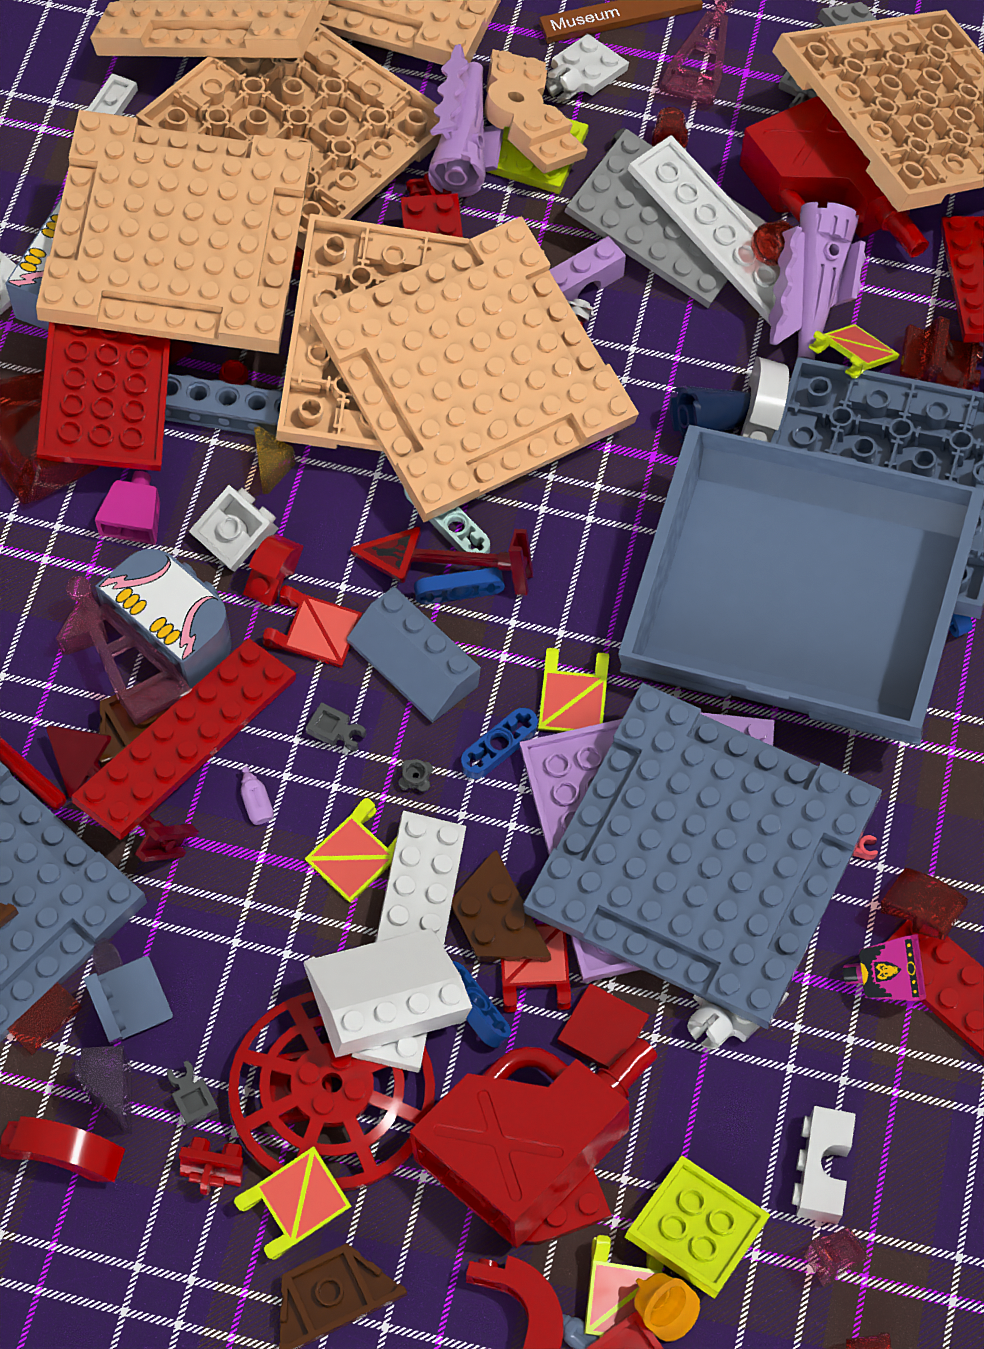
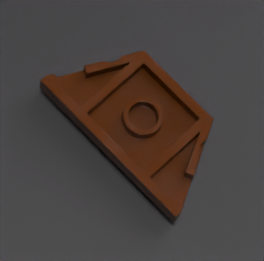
[100,676,185,768]
[451,850,551,962]
[279,1243,407,1349]

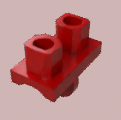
[179,1136,243,1195]

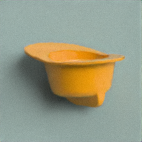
[634,1273,700,1342]

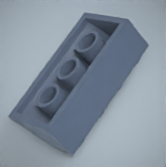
[347,587,481,723]

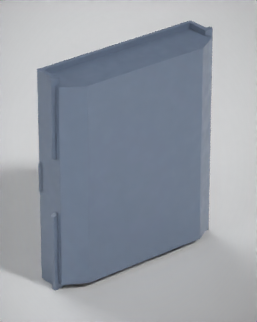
[618,425,984,746]

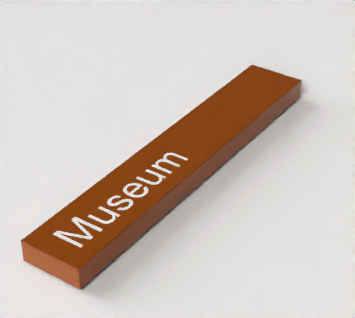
[539,0,703,44]

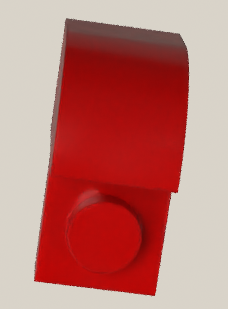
[243,534,304,606]

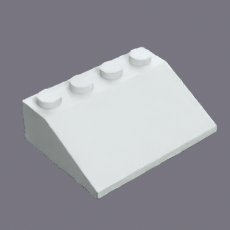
[303,928,472,1058]

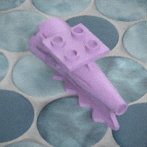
[428,44,504,197]
[768,202,866,360]

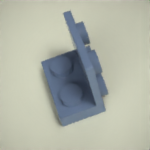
[83,956,173,1045]

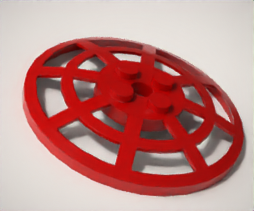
[228,992,435,1191]

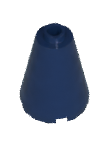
[670,386,751,444]

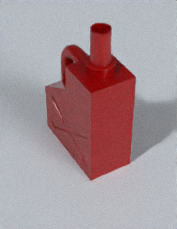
[739,96,929,258]
[409,1038,658,1249]

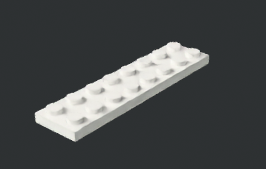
[627,135,781,326]
[351,811,466,1073]

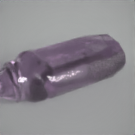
[93,937,123,975]

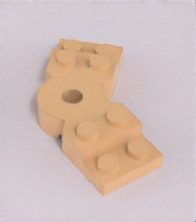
[483,49,588,174]

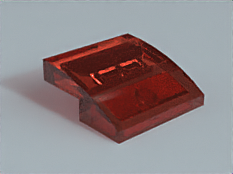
[881,867,968,940]

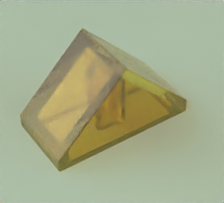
[254,426,295,494]

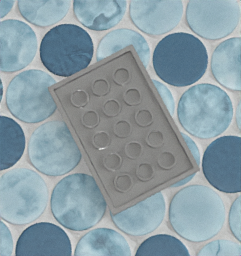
[564,129,768,308]

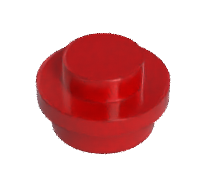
[219,360,249,385]

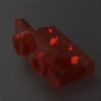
[935,338,984,390]

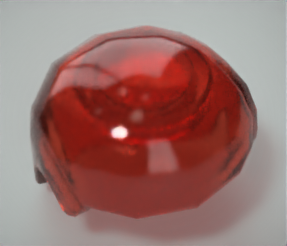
[751,220,794,266]

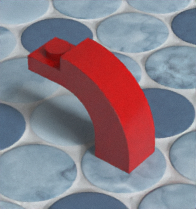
[0,1116,125,1182]
[466,1255,564,1349]

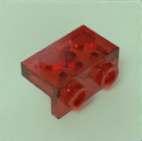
[900,316,950,382]

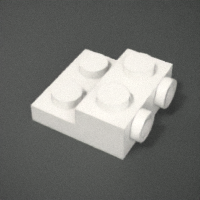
[189,485,279,572]

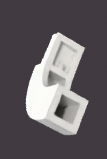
[740,356,789,442]

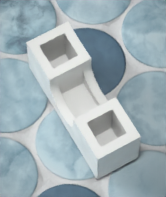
[791,1106,856,1224]

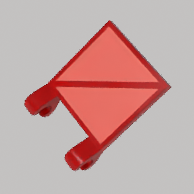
[263,585,362,668]
[501,924,571,1013]

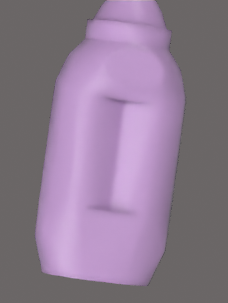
[241,766,274,825]

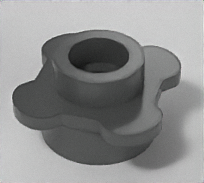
[399,759,433,792]

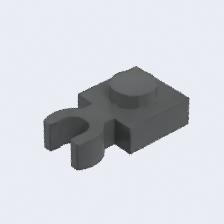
[306,702,367,752]
[167,1061,219,1127]

